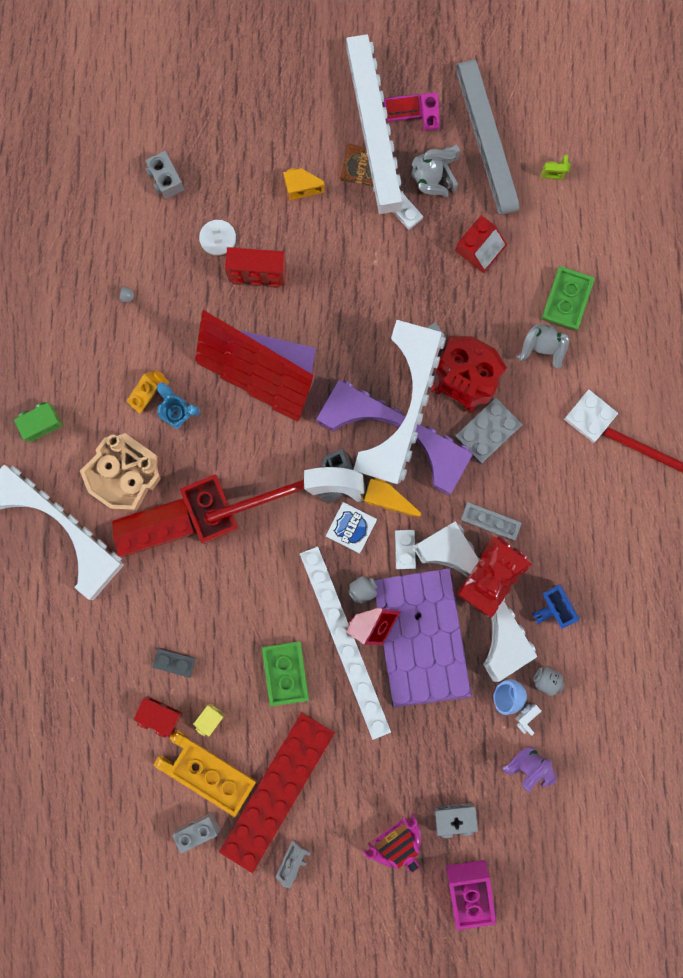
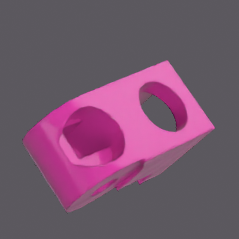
[420,93,439,131]

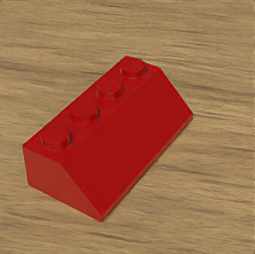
[112,498,197,557]

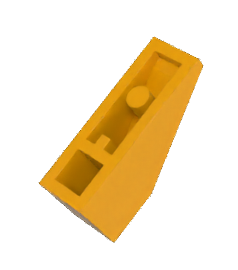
[364,477,421,518]

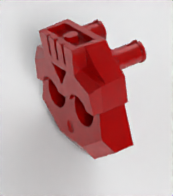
[430,336,507,413]

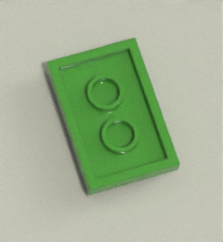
[541,266,595,331]
[262,641,309,706]

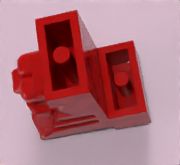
[456,536,532,618]

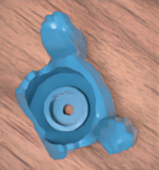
[157,382,201,429]

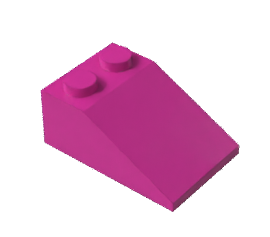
[446,860,496,930]

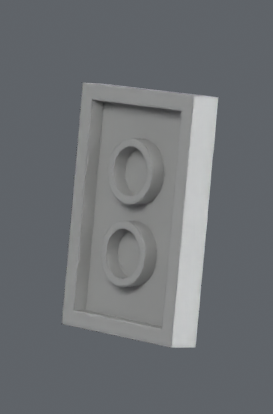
[455,398,522,464]

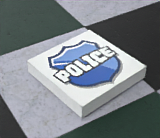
[326,502,377,554]

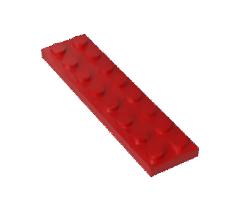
[219,712,335,874]

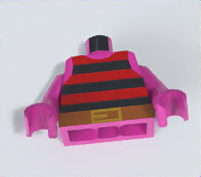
[362,813,421,873]

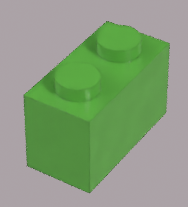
[14,402,64,443]

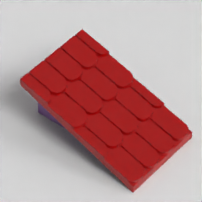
[195,310,316,422]

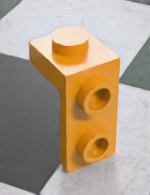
[127,370,169,413]

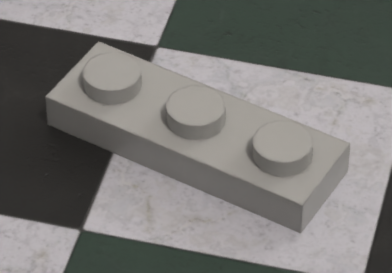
[460,502,522,541]

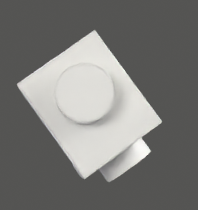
[515,703,541,736]

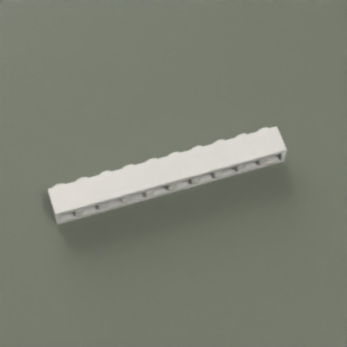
[346,34,405,214]
[300,547,391,740]

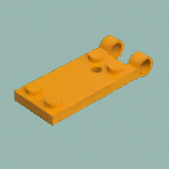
[153,729,256,817]

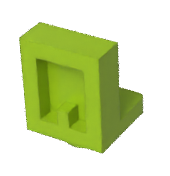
[541,154,571,180]

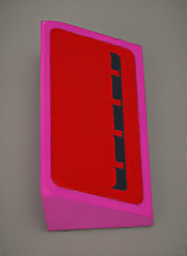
[383,94,422,122]

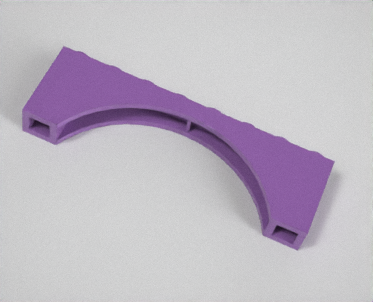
[316,380,473,496]

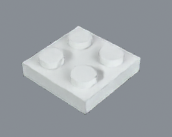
[564,390,618,443]

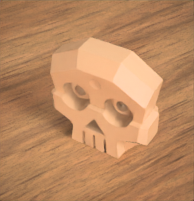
[80,433,161,511]

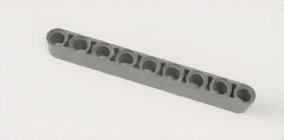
[456,59,519,215]

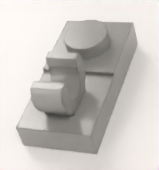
[276,840,311,888]

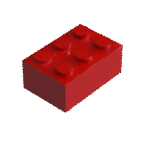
[225,247,286,288]
[180,474,240,544]

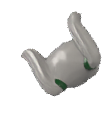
[411,149,457,197]
[517,323,569,369]

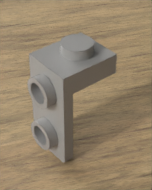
[442,145,460,193]

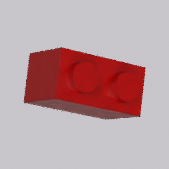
[133,696,183,738]

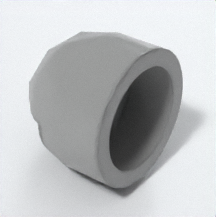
[119,286,134,302]

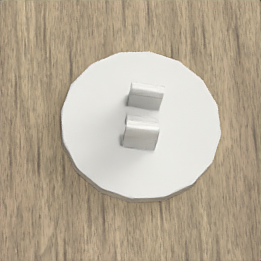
[199,220,236,256]

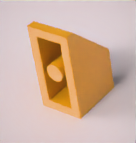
[283,168,325,201]

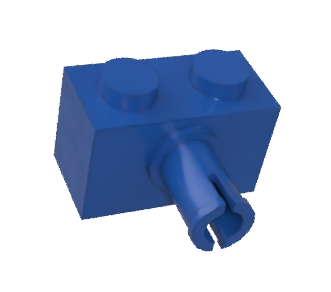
[532,584,580,629]

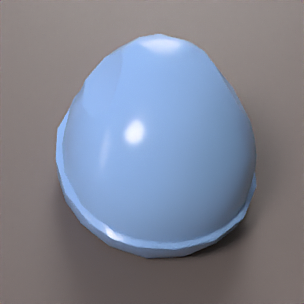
[494,679,527,715]

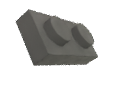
[152,648,196,678]

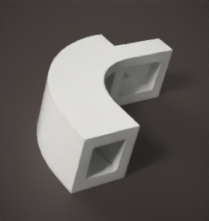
[304,467,366,502]

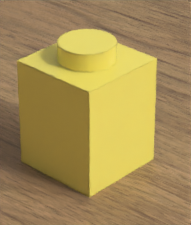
[193,703,226,736]

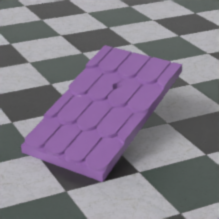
[375,568,472,707]

